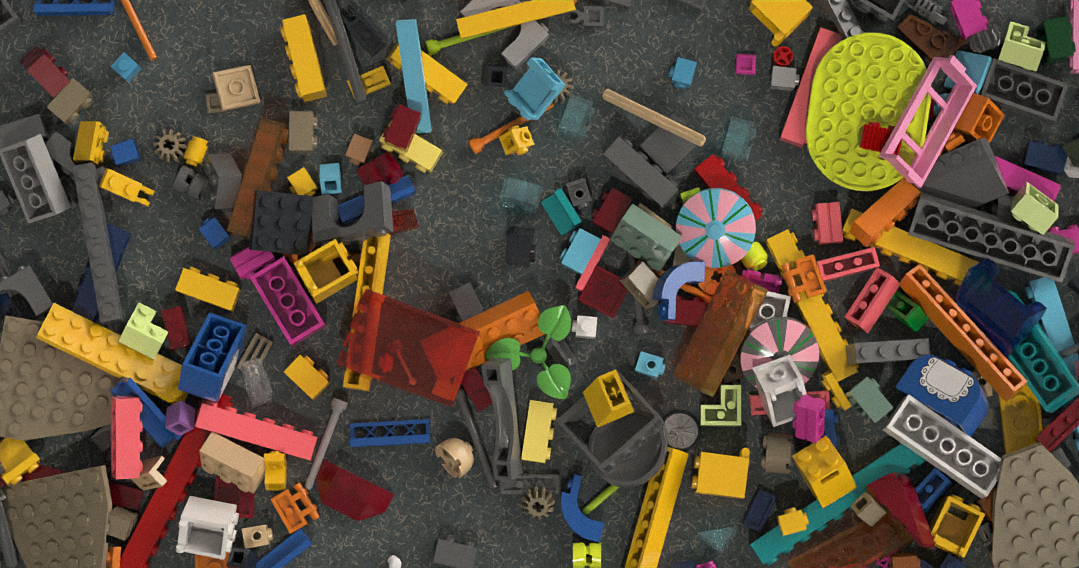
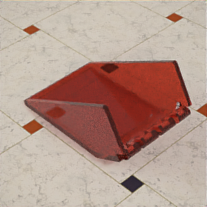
[335,289,480,407]

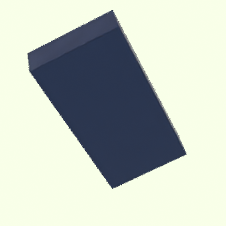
[742,488,777,533]

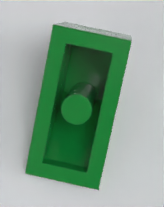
[885,290,929,333]

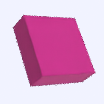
[735,54,756,75]

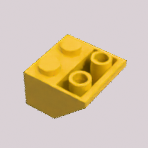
[73,121,109,166]
[583,369,634,428]

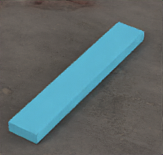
[396,19,432,134]

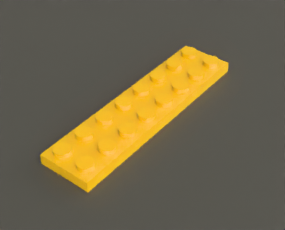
[36,303,188,404]

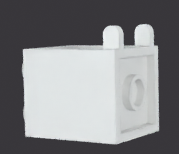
[753,355,807,427]
[176,496,239,559]

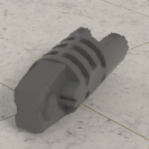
[903,0,949,25]

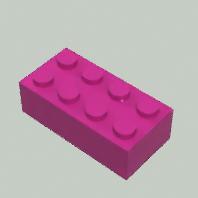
[250,257,326,347]

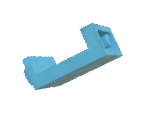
[504,57,566,120]

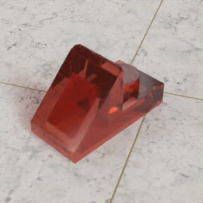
[389,209,419,235]

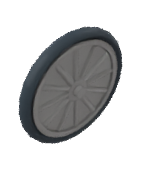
[662,411,701,452]

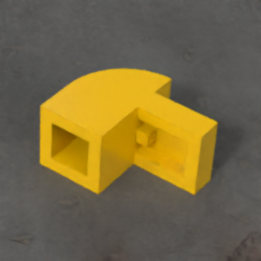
[264,451,287,491]

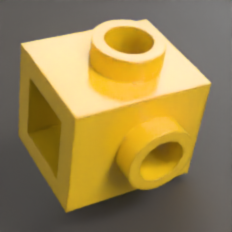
[499,125,534,155]

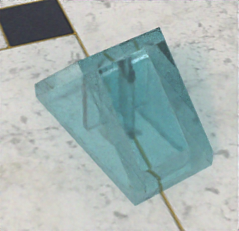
[697,526,738,553]

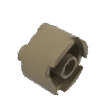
[762,433,793,474]

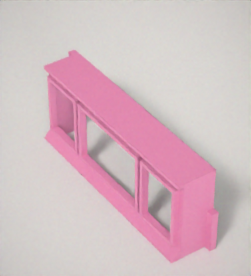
[879,55,977,188]

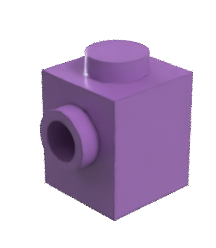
[165,401,195,436]

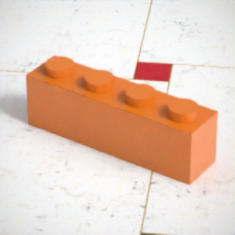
[849,178,922,247]

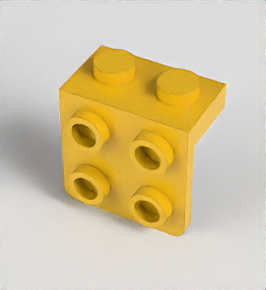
[0,438,40,486]

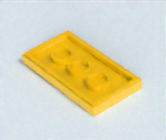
[998,384,1043,454]

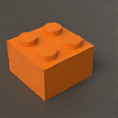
[954,93,1005,144]

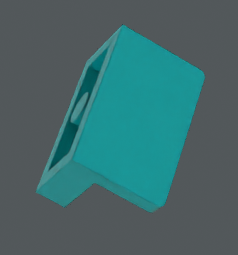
[541,188,582,235]

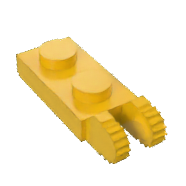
[98,168,155,206]

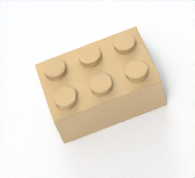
[200,432,265,494]

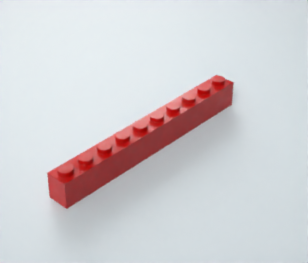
[120,394,234,568]

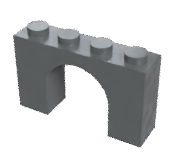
[312,181,393,247]
[0,265,53,341]

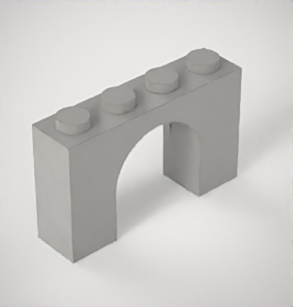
[460,0,549,70]

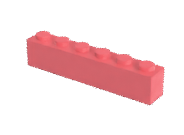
[779,27,842,148]
[194,400,317,460]

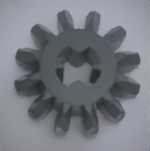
[968,27,1004,55]

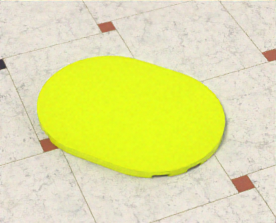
[806,33,931,191]

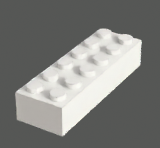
[882,394,1001,498]

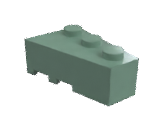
[845,377,894,423]

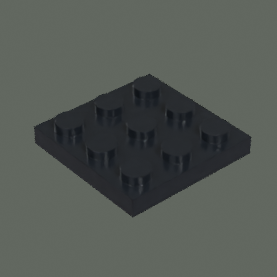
[249,190,313,255]

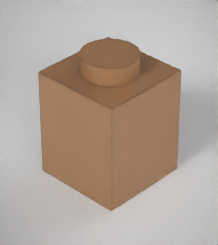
[345,134,374,166]

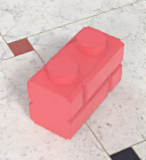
[811,202,843,245]

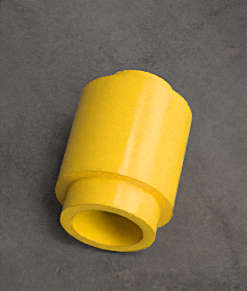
[183,136,208,167]

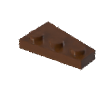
[896,14,965,62]

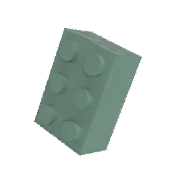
[610,204,682,272]

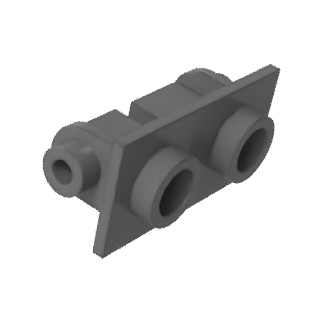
[540,334,577,368]

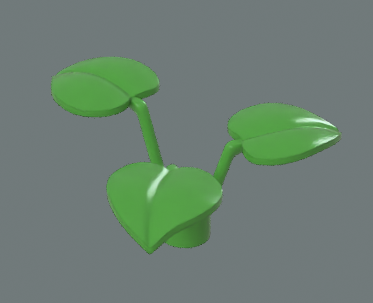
[485,305,571,399]

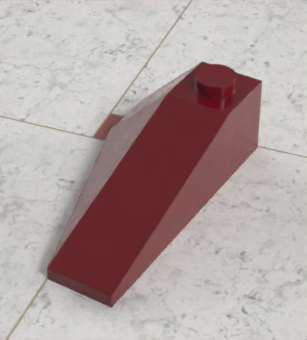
[865,472,936,548]

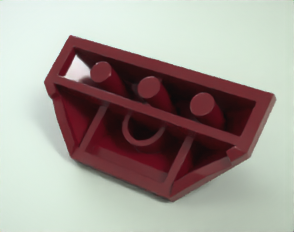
[315,459,394,521]

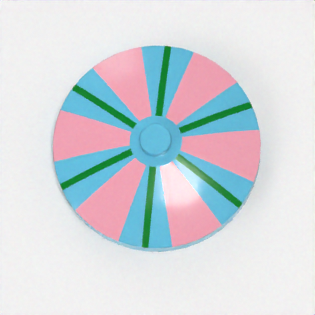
[676,188,756,268]

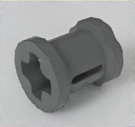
[977,521,993,547]

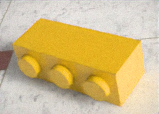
[175,266,241,312]

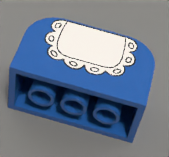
[178,313,247,403]
[896,355,989,437]

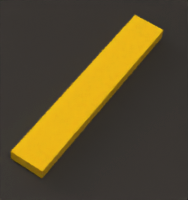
[456,0,576,39]

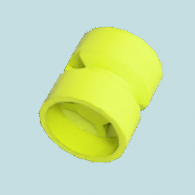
[573,543,601,568]

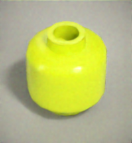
[741,242,768,271]

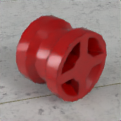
[772,46,793,67]

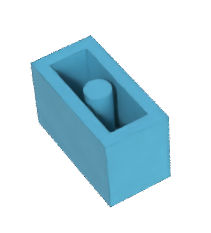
[560,228,601,275]

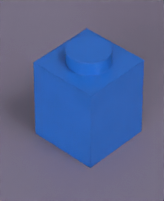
[109,139,141,167]
[199,217,231,250]

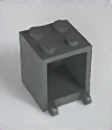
[853,0,905,24]

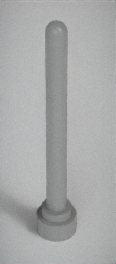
[305,397,348,490]

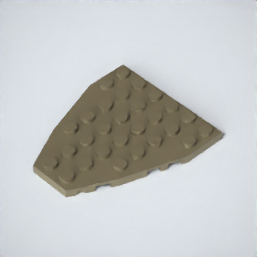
[0,315,120,441]
[990,442,1079,568]
[1,465,112,568]

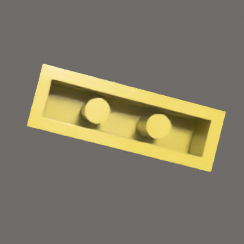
[379,120,443,173]
[521,400,557,463]

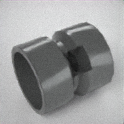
[173,166,209,200]

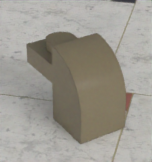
[851,491,887,526]

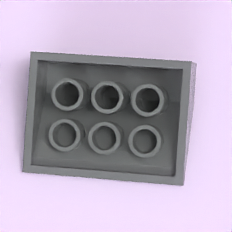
[916,138,1009,208]

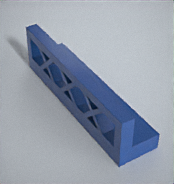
[33,0,115,16]
[338,175,416,225]
[109,377,183,448]
[350,419,431,447]
[255,528,313,568]

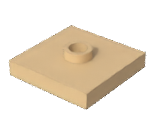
[212,65,260,112]

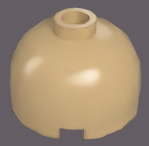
[435,438,474,478]

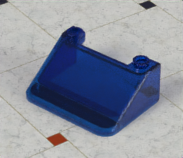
[953,258,1047,357]

